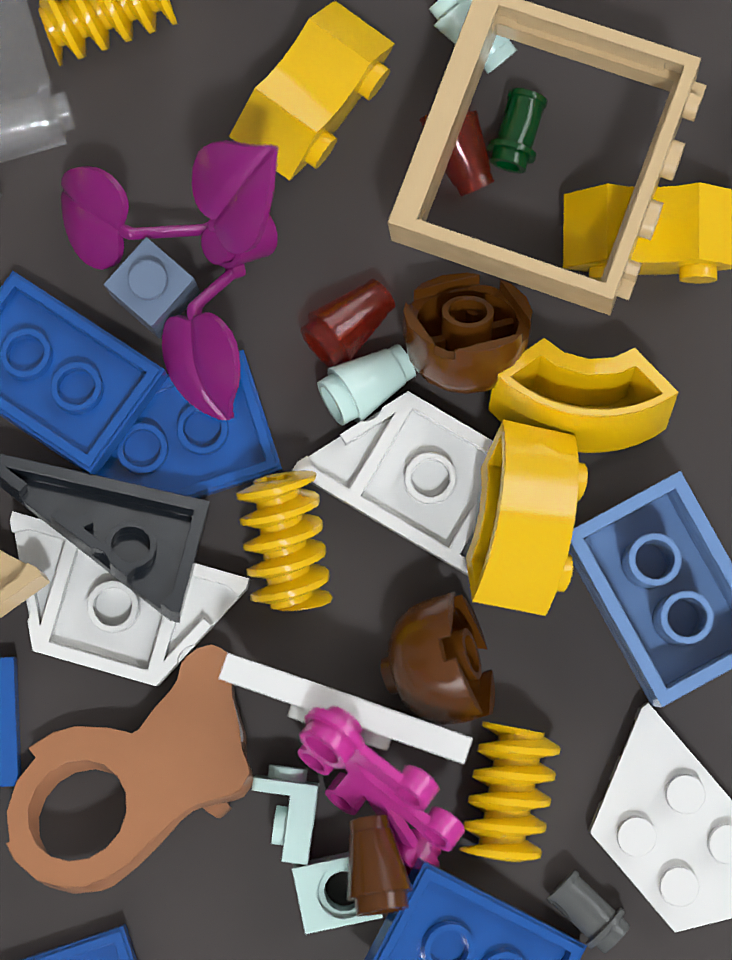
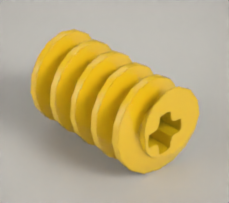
[38,0,177,66]
[236,470,333,611]
[459,721,561,862]

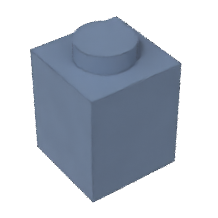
[103,237,201,338]

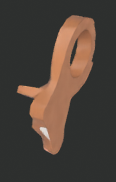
[6,644,254,894]

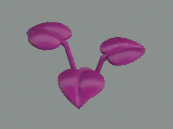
[61,141,278,420]

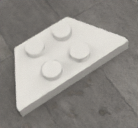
[292,391,493,576]
[10,511,251,686]
[219,653,473,764]
[588,702,732,932]

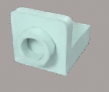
[252,765,320,865]

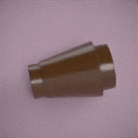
[347,815,413,917]

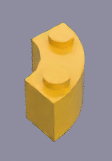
[229,1,395,181]
[563,182,732,284]
[488,338,679,453]
[466,420,588,616]

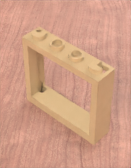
[388,0,707,315]

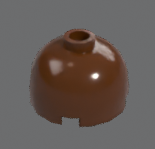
[403,272,533,394]
[381,592,495,725]

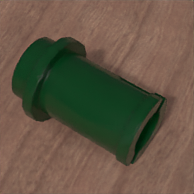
[487,88,548,173]

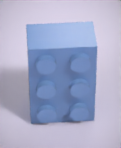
[568,471,732,707]

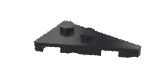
[0,454,210,623]

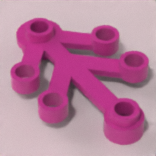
[297,706,465,875]

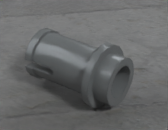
[546,870,631,954]

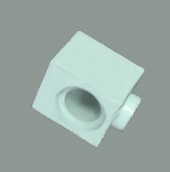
[292,852,383,934]

